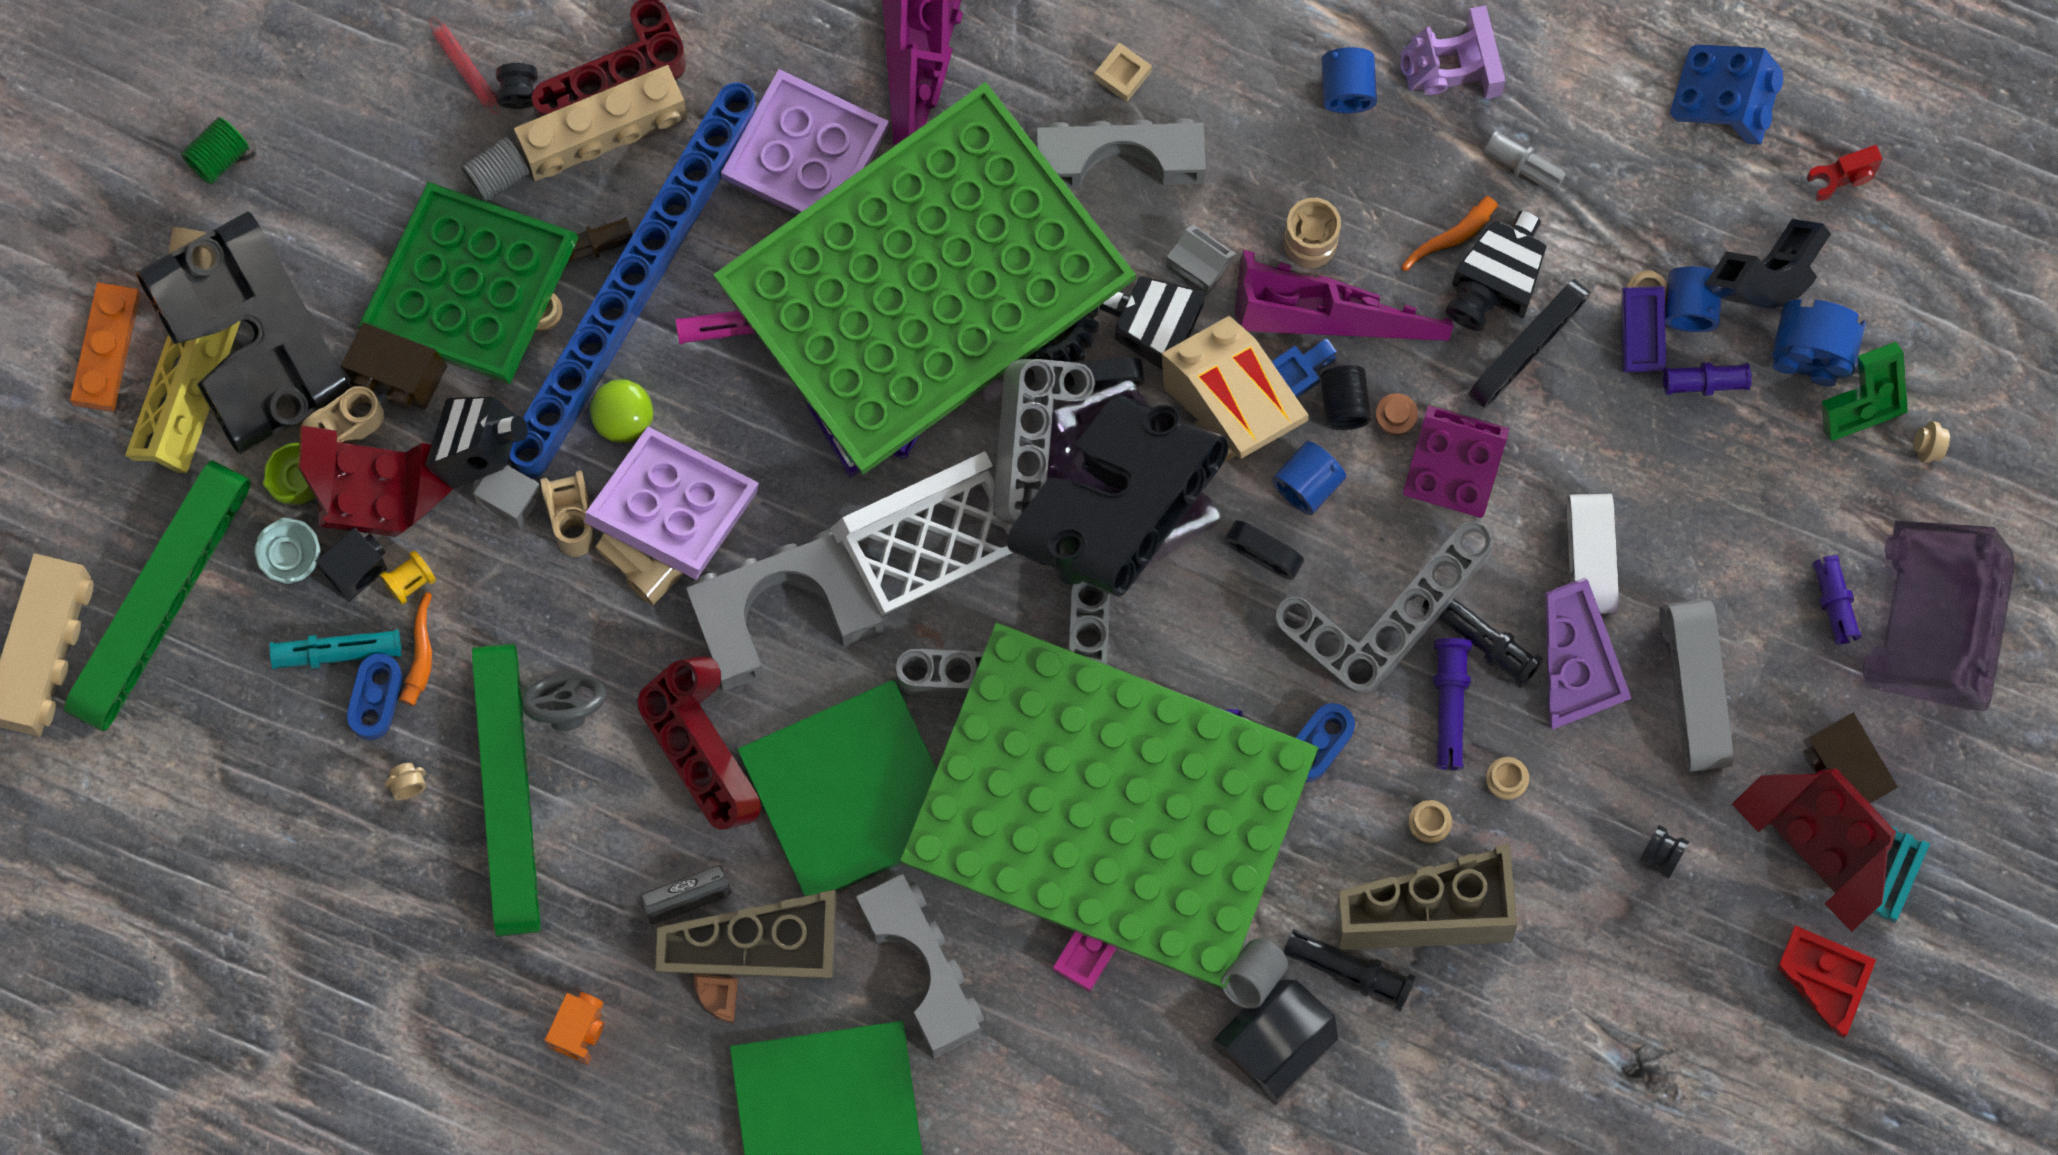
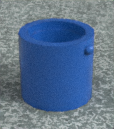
[1321,47,1377,114]
[1665,266,1721,332]
[1272,441,1346,515]

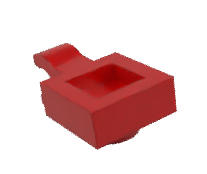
[1806,144,1883,201]

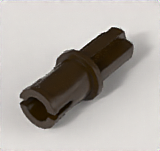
[567,217,633,263]

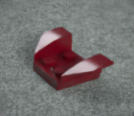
[298,425,454,537]
[1732,768,1896,932]

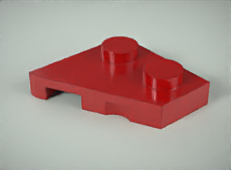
[1777,925,1877,1039]

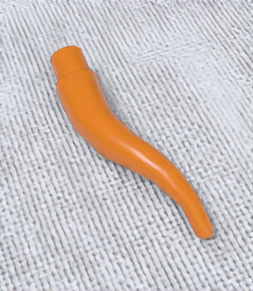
[1401,196,1498,271]
[399,592,432,707]

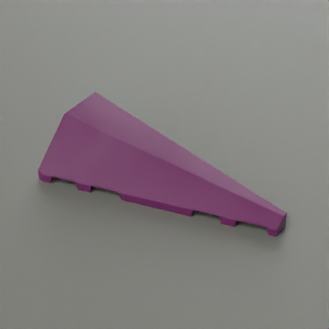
[882,0,963,147]
[1235,250,1454,341]

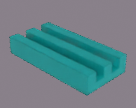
[1873,826,1930,923]

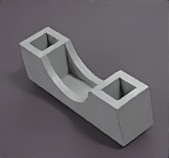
[1037,118,1206,188]
[856,874,985,1059]

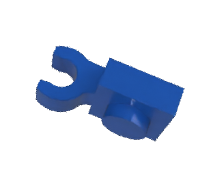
[1271,339,1337,398]

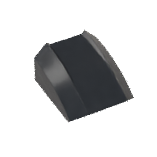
[1212,980,1338,1105]

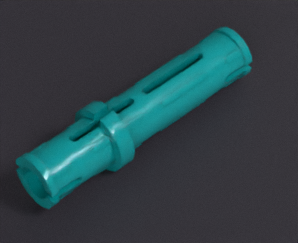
[269,629,402,670]

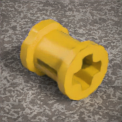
[379,550,437,606]

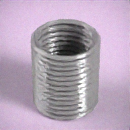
[461,137,530,202]
[1221,939,1288,1008]

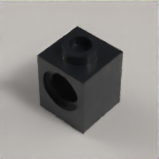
[316,528,388,602]

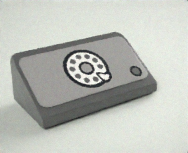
[640,865,732,925]

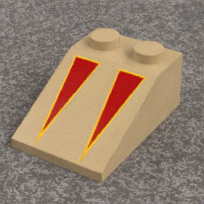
[1162,316,1308,459]

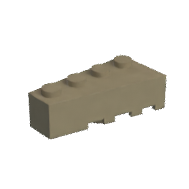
[1336,843,1517,950]
[655,890,837,980]

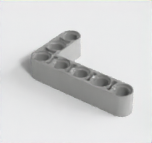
[1276,521,1494,694]
[896,582,1110,699]

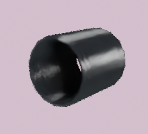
[1320,365,1372,430]

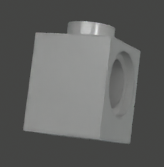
[473,465,543,531]

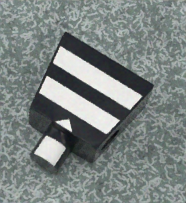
[1452,211,1547,319]
[1099,276,1206,370]
[425,396,528,488]

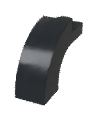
[1705,219,1831,308]

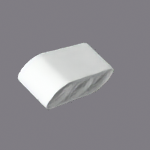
[1567,494,1619,614]

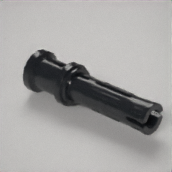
[1422,598,1544,688]
[1283,929,1416,1012]

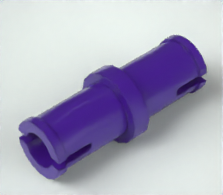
[1663,362,1752,396]
[1812,555,1862,645]

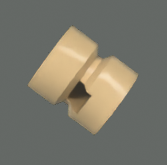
[1284,197,1341,268]

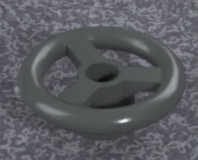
[521,673,607,731]

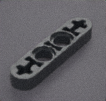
[1468,279,1591,409]

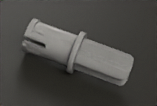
[1483,131,1565,192]

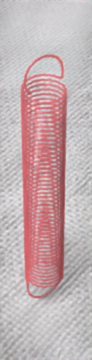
[431,17,499,114]

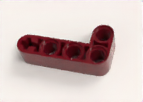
[532,0,686,118]
[637,656,761,830]

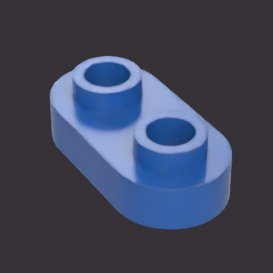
[347,654,403,740]
[1296,703,1355,782]

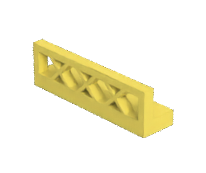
[125,321,241,473]

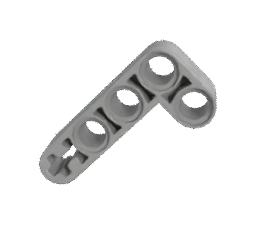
[993,359,1095,525]
[1659,599,1733,772]

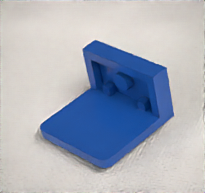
[1670,44,1783,145]

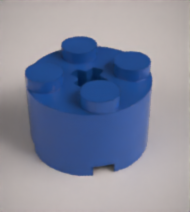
[1772,299,1866,387]

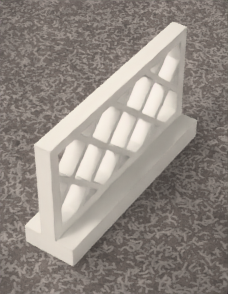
[830,451,1013,616]

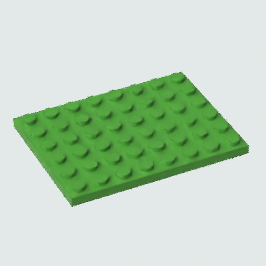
[713,82,1136,475]
[900,622,1319,990]

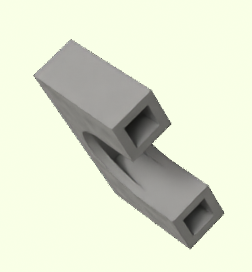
[686,529,884,691]

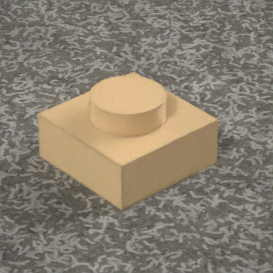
[1094,43,1152,102]

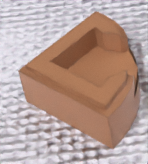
[694,974,738,1024]

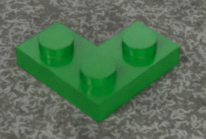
[1821,342,1908,442]

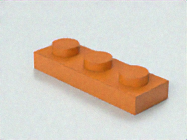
[70,282,141,412]

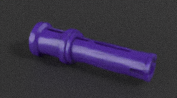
[1433,638,1472,771]

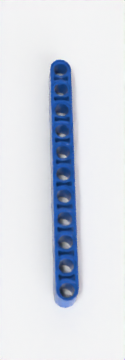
[509,82,756,479]

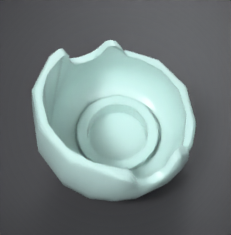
[254,517,321,584]

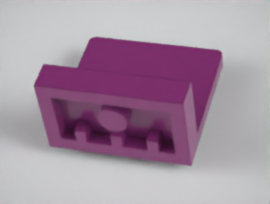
[1403,405,1510,518]

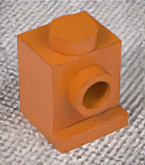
[544,992,605,1066]

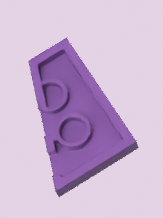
[1545,578,1632,730]

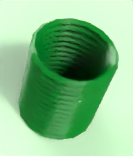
[181,117,249,185]

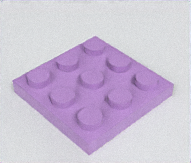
[721,69,890,215]
[584,427,759,580]

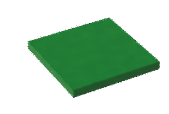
[358,182,579,385]
[737,679,937,897]
[730,1021,923,1155]

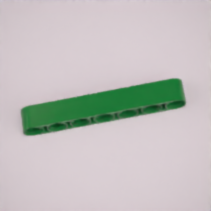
[64,460,251,732]
[472,643,541,937]

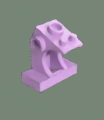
[1400,5,1506,99]

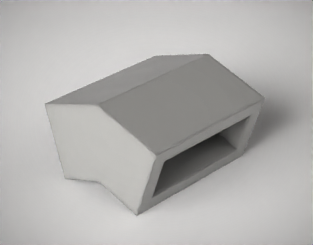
[1166,225,1236,294]

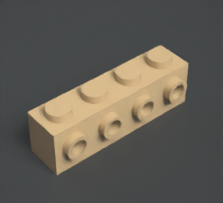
[514,65,687,181]
[0,553,93,737]

